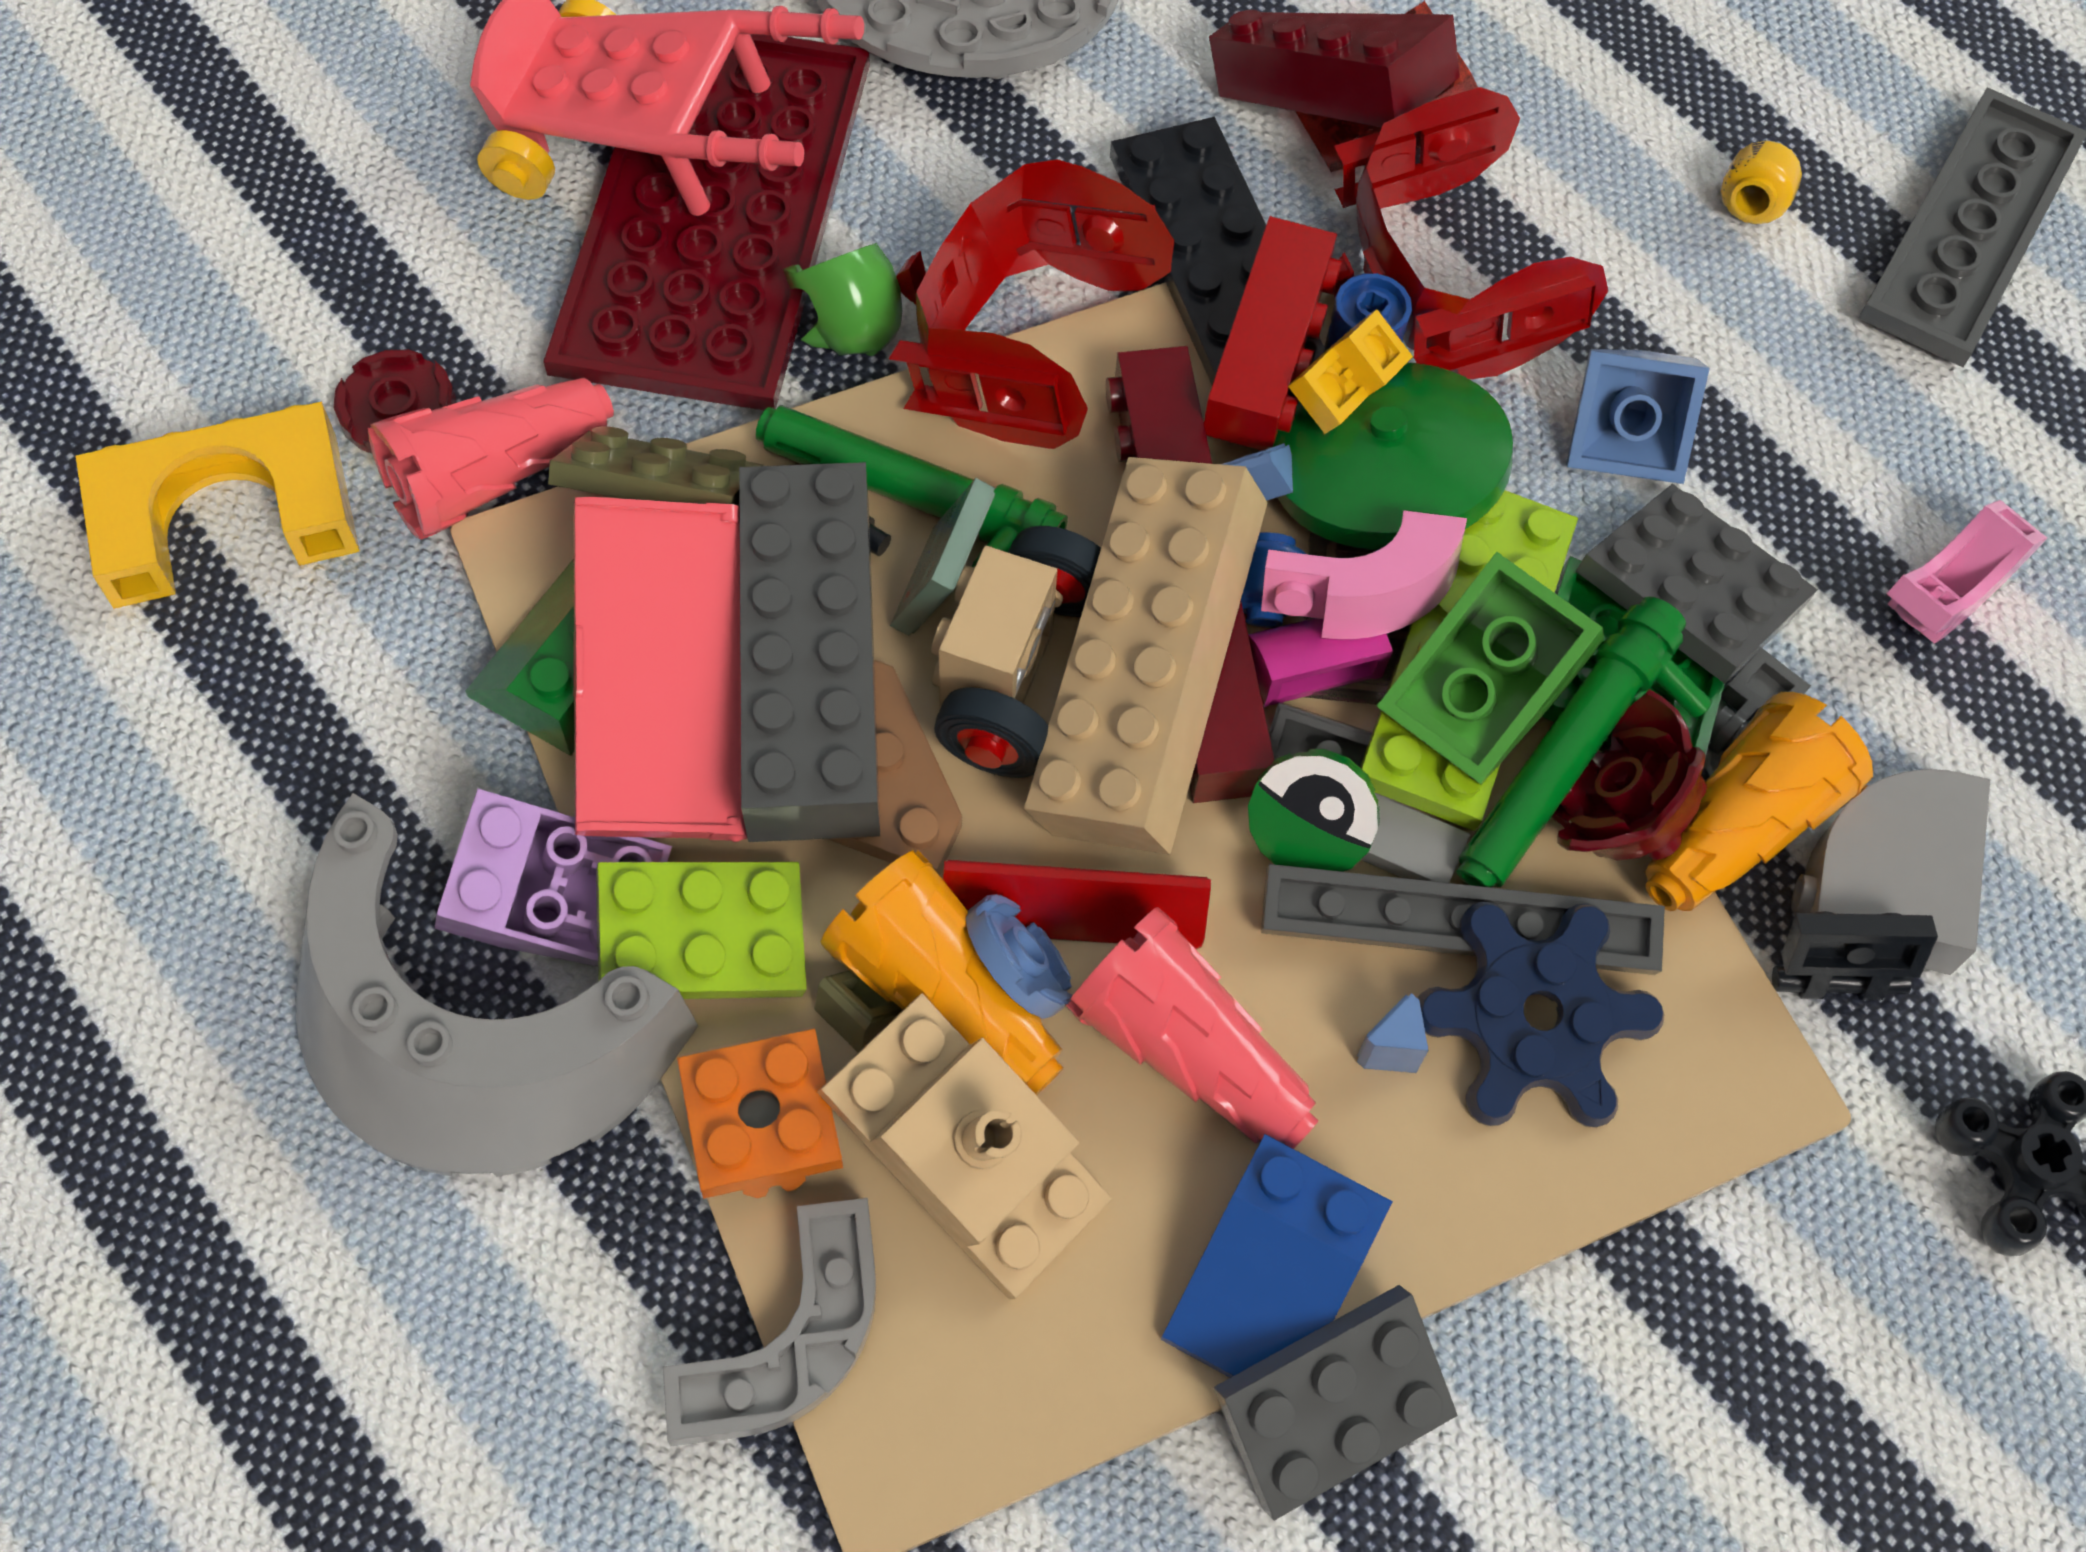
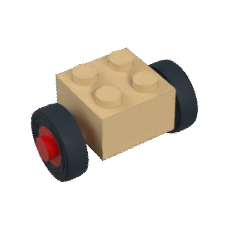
[931,526,1101,778]

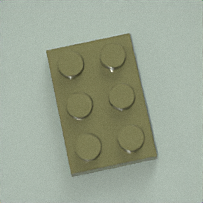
[548,426,764,507]

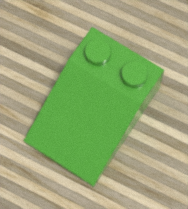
[1377,552,1604,785]

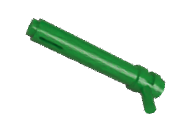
[755,405,1068,568]
[1456,596,1712,888]

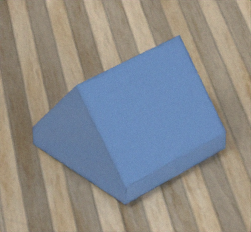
[1221,443,1293,500]
[1357,993,1429,1073]

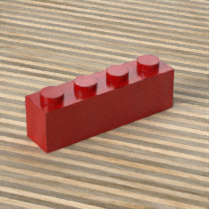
[1204,216,1342,450]

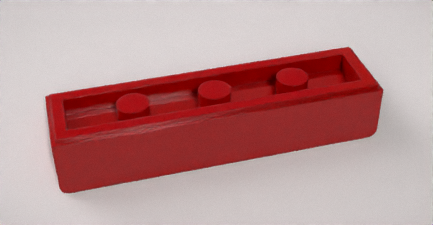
[943,860,1211,949]

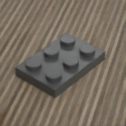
[1213,1285,1458,1521]

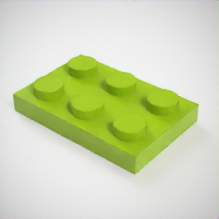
[596,862,806,999]

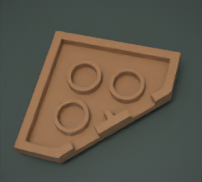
[828,660,962,875]

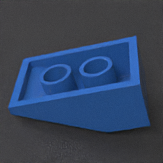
[1161,1134,1393,1378]

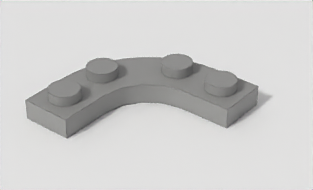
[663,1198,876,1446]

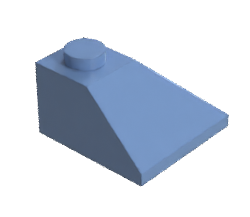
[1566,349,1710,484]

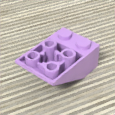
[435,789,672,966]

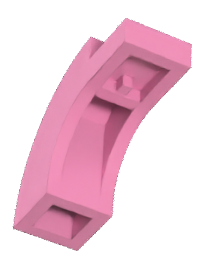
[1887,500,2047,644]
[1261,511,1467,639]

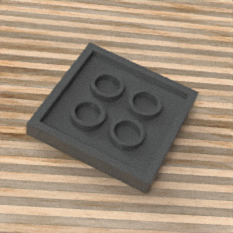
[1576,483,1818,684]

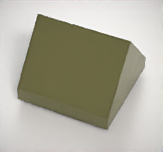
[814,970,902,1052]

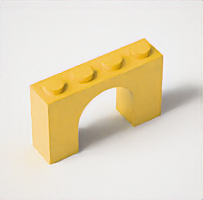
[76,401,360,609]

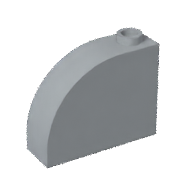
[1791,769,1991,975]

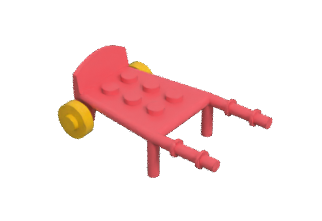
[470,0,864,216]

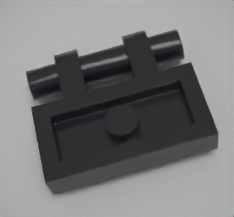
[1772,911,1938,1001]

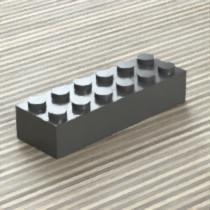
[739,462,880,842]

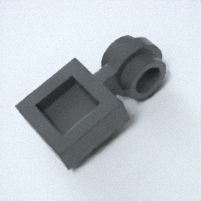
[1708,648,1811,755]

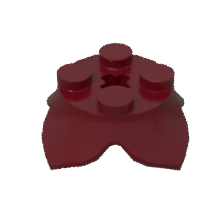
[1551,689,1707,861]

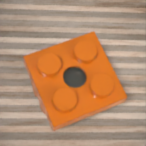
[677,1029,843,1199]

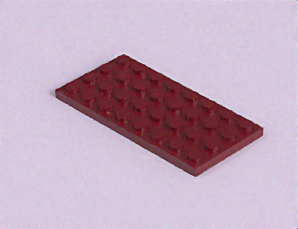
[543,34,870,411]

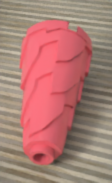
[368,378,614,540]
[1066,907,1319,1149]

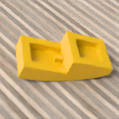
[1288,309,1413,434]

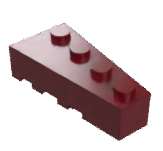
[1209,10,1460,127]

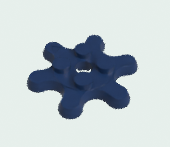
[1417,902,1665,1128]

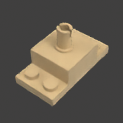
[817,993,1113,1299]

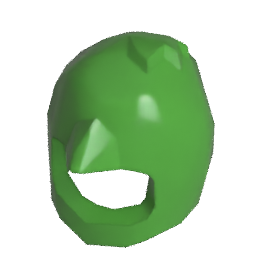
[783,243,903,356]

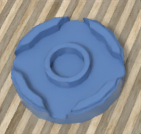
[966,894,1072,1019]

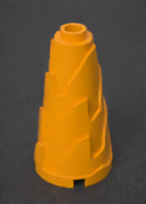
[1645,692,1873,911]
[820,850,1064,1095]

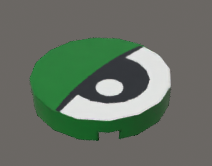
[1248,749,1380,872]

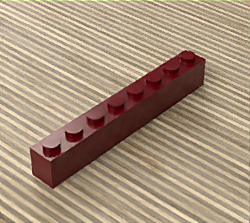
[1106,346,1275,803]

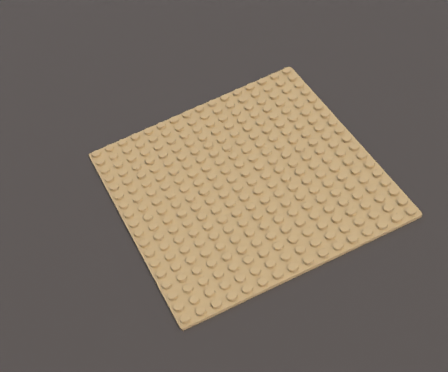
[450,282,1851,1552]

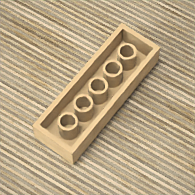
[1024,457,1268,855]

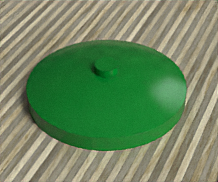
[1273,362,1513,550]

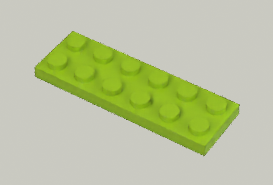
[1360,490,1578,831]

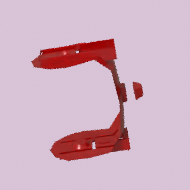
[1333,87,1608,379]
[889,159,1174,449]

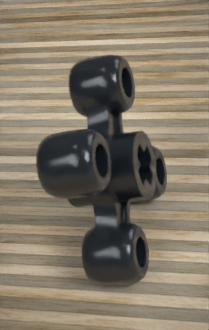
[1934,1071,2086,1257]

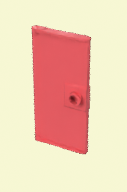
[574,497,748,842]

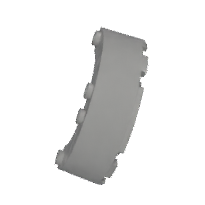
[295,793,698,1177]

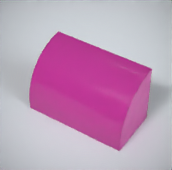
[1248,618,1393,707]

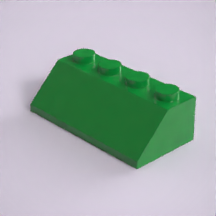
[465,559,575,756]

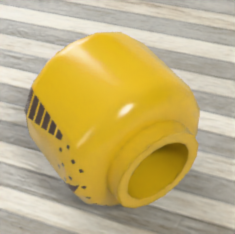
[1721,140,1802,225]

